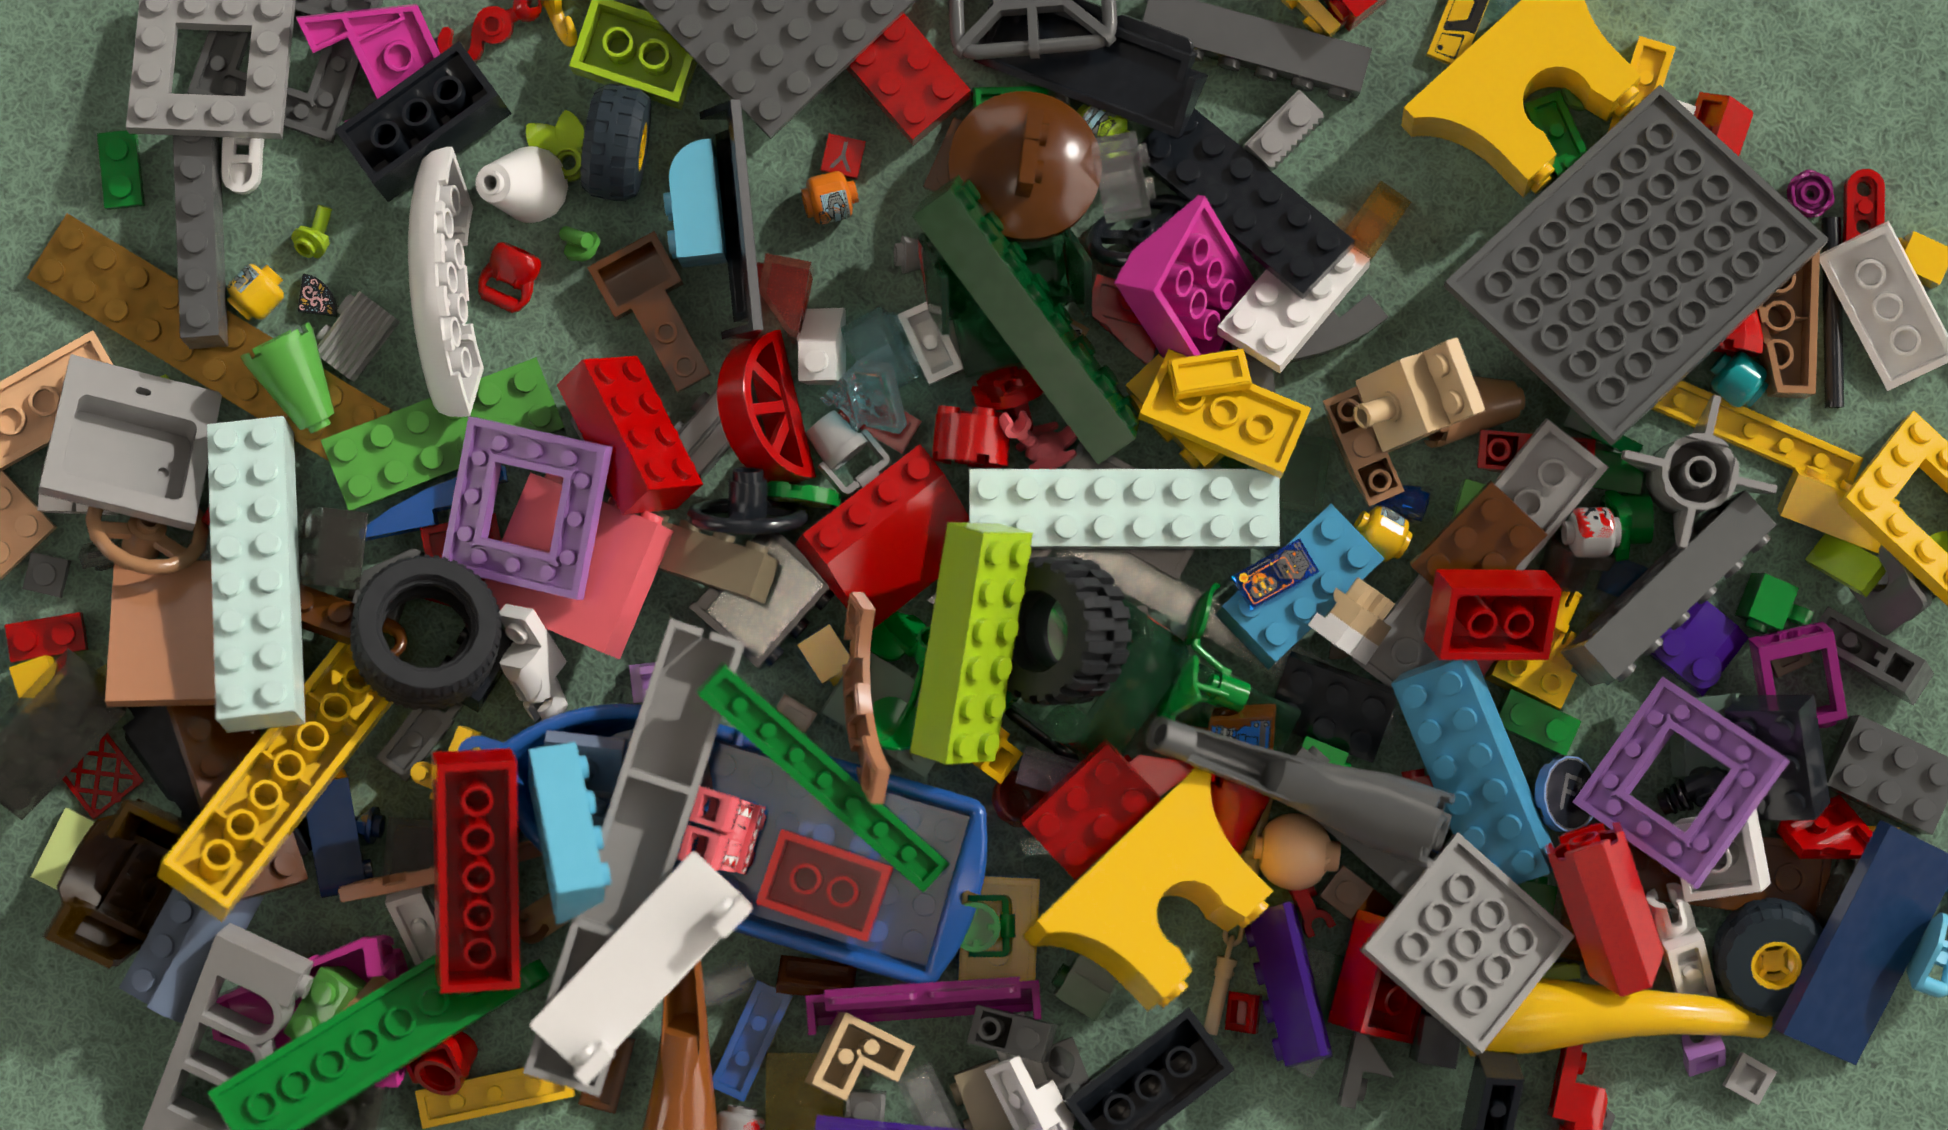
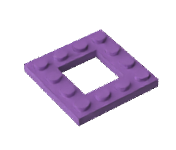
[442,416,613,600]
[1573,676,1790,889]

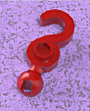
[437,0,542,63]

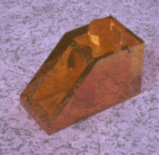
[1344,180,1412,261]

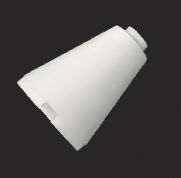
[476,146,568,223]

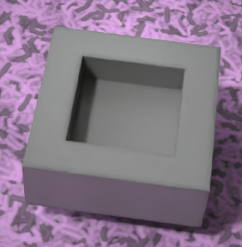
[1722,1052,1777,1106]

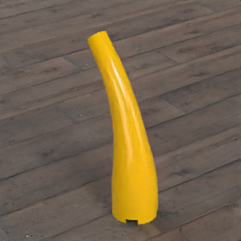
[1467,978,1773,1057]

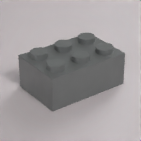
[1825,715,1948,835]

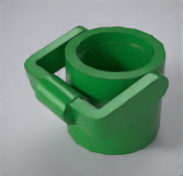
[1600,490,1654,562]
[960,895,1016,957]

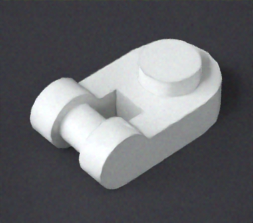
[221,137,264,195]

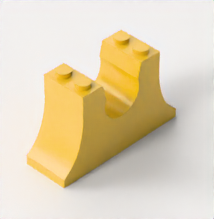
[1401,0,1641,198]
[1023,768,1273,1011]

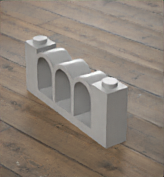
[142,923,314,1130]

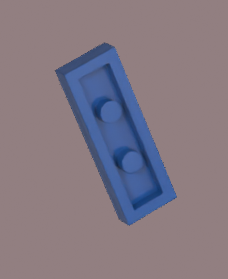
[713,980,793,1102]

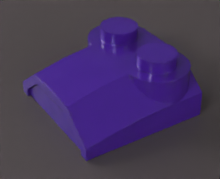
[1650,601,1749,697]

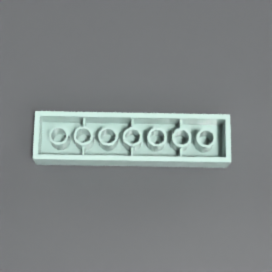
[207,416,305,732]
[969,469,1280,549]

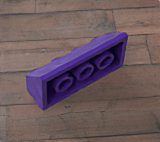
[1244,902,1333,1068]

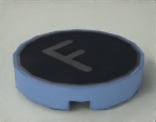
[1535,756,1593,832]

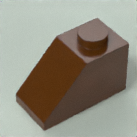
[1317,864,1395,923]

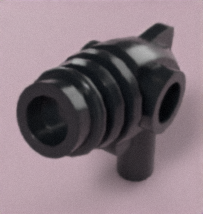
[1657,766,1729,815]

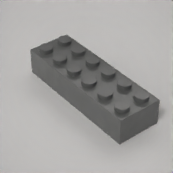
[1560,490,1777,686]

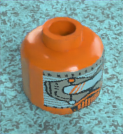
[801,171,859,224]

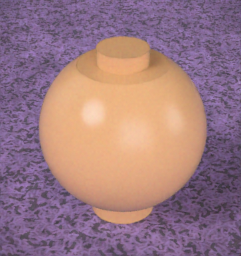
[1253,813,1341,890]

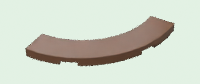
[843,592,890,804]
[338,840,542,902]

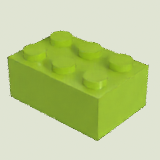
[569,0,697,110]

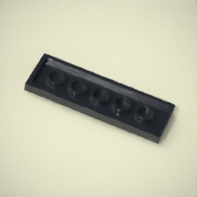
[1132,108,1355,299]

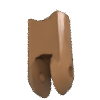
[519,892,573,944]

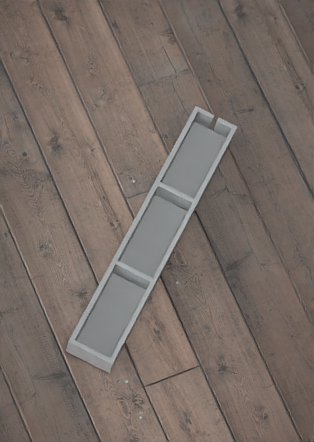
[523,619,745,1096]

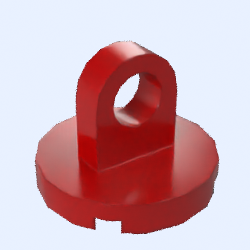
[971,364,1043,432]

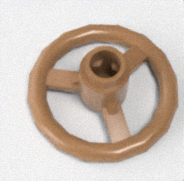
[85,506,209,575]

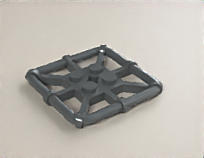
[948,0,1118,60]

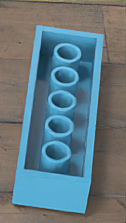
[1391,660,1555,884]

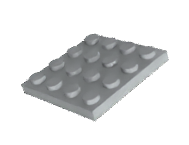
[1360,833,1575,1055]

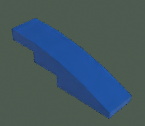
[358,465,509,541]

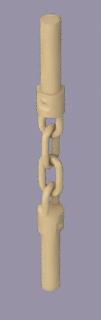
[1203,798,1273,1035]

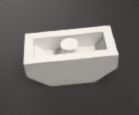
[897,299,971,385]

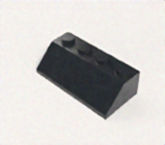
[335,41,512,202]
[1064,1007,1235,1130]

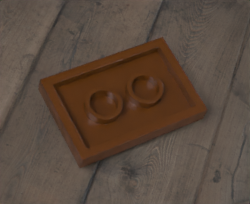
[1410,480,1548,586]

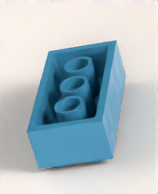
[1215,504,1385,670]

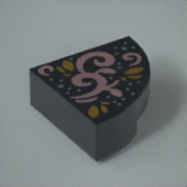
[298,273,338,317]

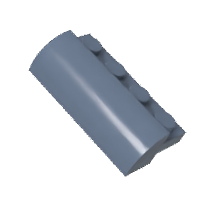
[119,888,266,1023]

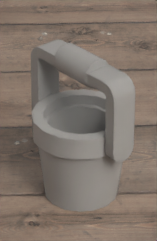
[806,410,890,497]

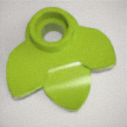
[526,110,585,182]

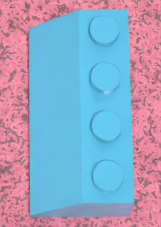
[528,742,611,925]

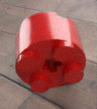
[932,406,1011,468]

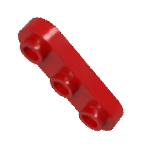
[1843,169,1885,243]

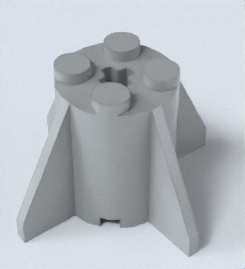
[1621,395,1778,549]

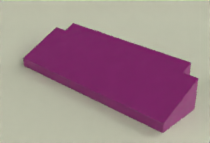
[806,977,1042,1035]

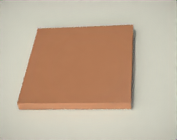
[105,561,216,707]

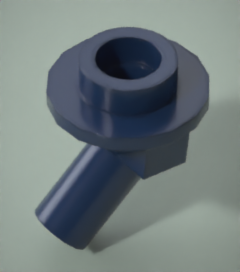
[355,806,386,844]

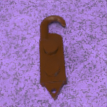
[300,584,408,657]

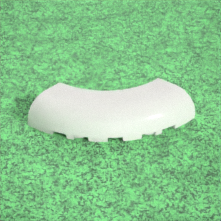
[408,146,484,417]

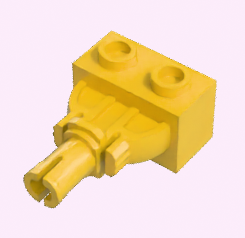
[1484,585,1583,710]

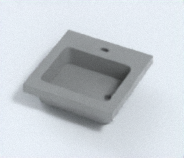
[37,354,222,531]

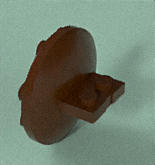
[948,91,1102,242]

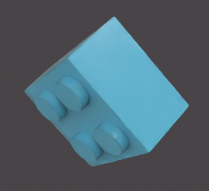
[663,138,728,268]

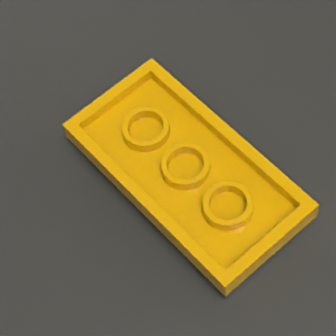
[1138,349,1311,479]

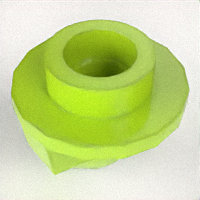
[291,204,332,259]

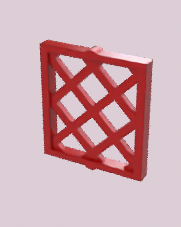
[52,726,144,820]

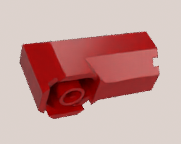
[1545,822,1664,997]

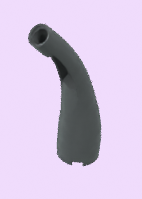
[1147,717,1455,869]

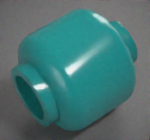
[1710,351,1769,407]

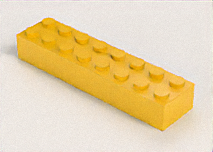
[157,641,394,922]

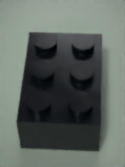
[1724,694,1830,820]

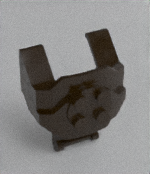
[42,798,190,969]

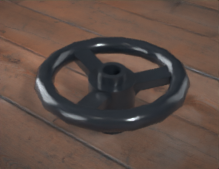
[1086,194,1190,268]
[686,467,809,534]

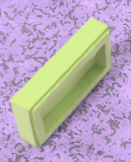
[31,808,95,890]

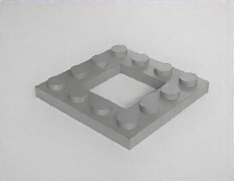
[126,0,296,139]

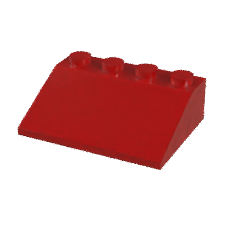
[795,444,969,630]

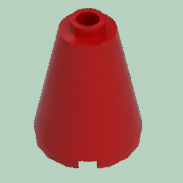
[1210,774,1271,856]

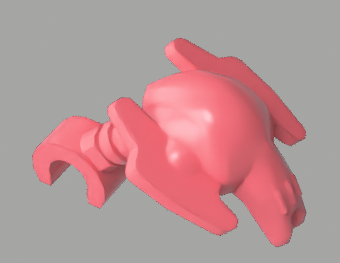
[999,411,1078,469]

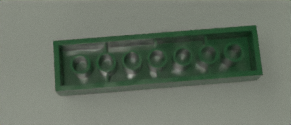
[912,174,1140,465]

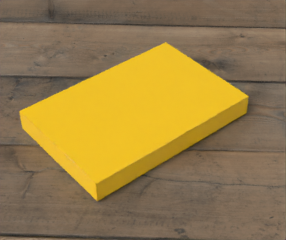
[958,876,1040,981]

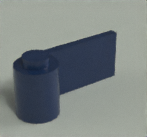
[306,777,374,898]

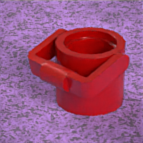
[405,1031,478,1096]

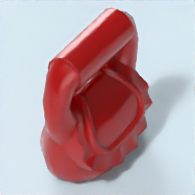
[478,242,541,314]

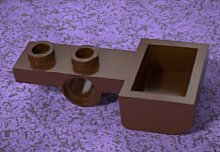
[587,231,712,393]

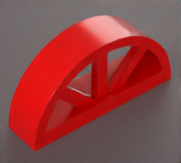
[717,329,816,485]

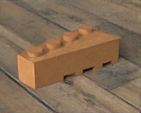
[1757,251,1820,399]

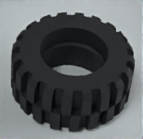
[1007,557,1132,706]

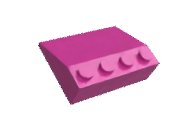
[1115,195,1256,358]

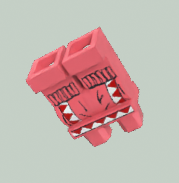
[677,786,766,875]

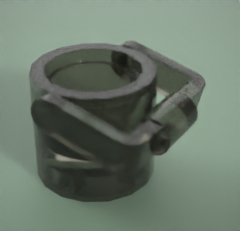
[1538,525,1616,592]

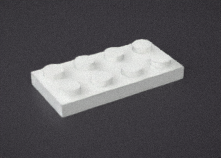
[1819,221,1948,391]
[1217,248,1370,374]

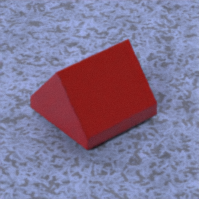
[1225,991,1262,1034]

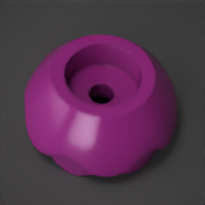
[1787,170,1834,218]

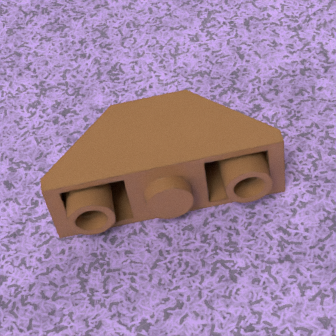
[1322,386,1404,507]

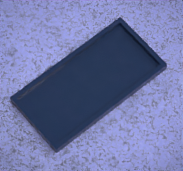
[1773,820,1948,1065]

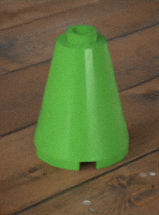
[240,322,334,434]

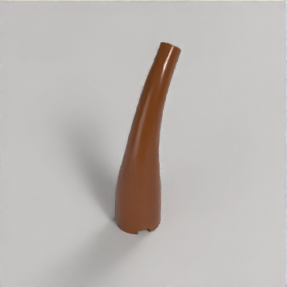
[642,959,718,1130]

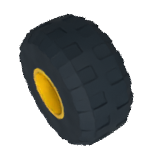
[581,84,652,202]
[1712,898,1823,1017]

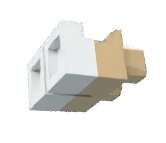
[1308,577,1395,665]

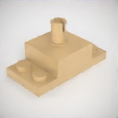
[1354,337,1486,453]

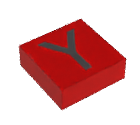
[820,133,866,180]

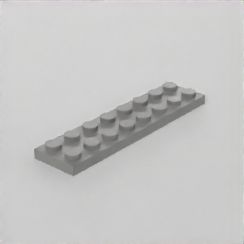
[1352,418,1608,688]

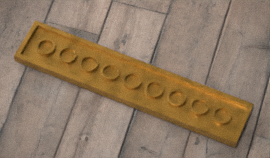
[27,213,392,461]

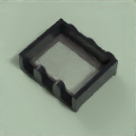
[689,533,835,669]

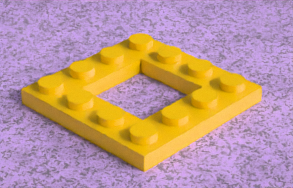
[1838,411,1948,606]

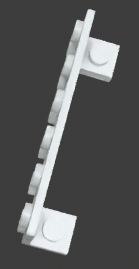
[530,851,752,1086]

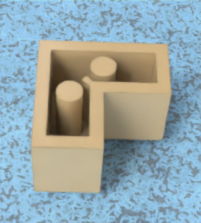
[804,1012,915,1100]

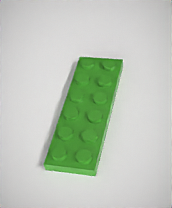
[321,357,565,513]

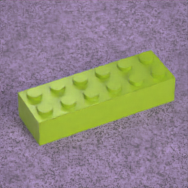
[910,523,1033,764]

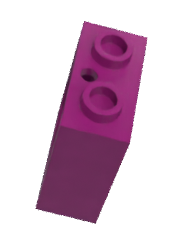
[1748,621,1848,728]

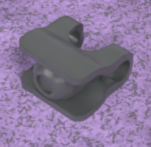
[1849,545,1937,636]

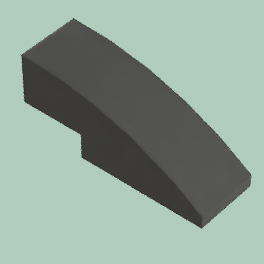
[1289,294,1388,363]

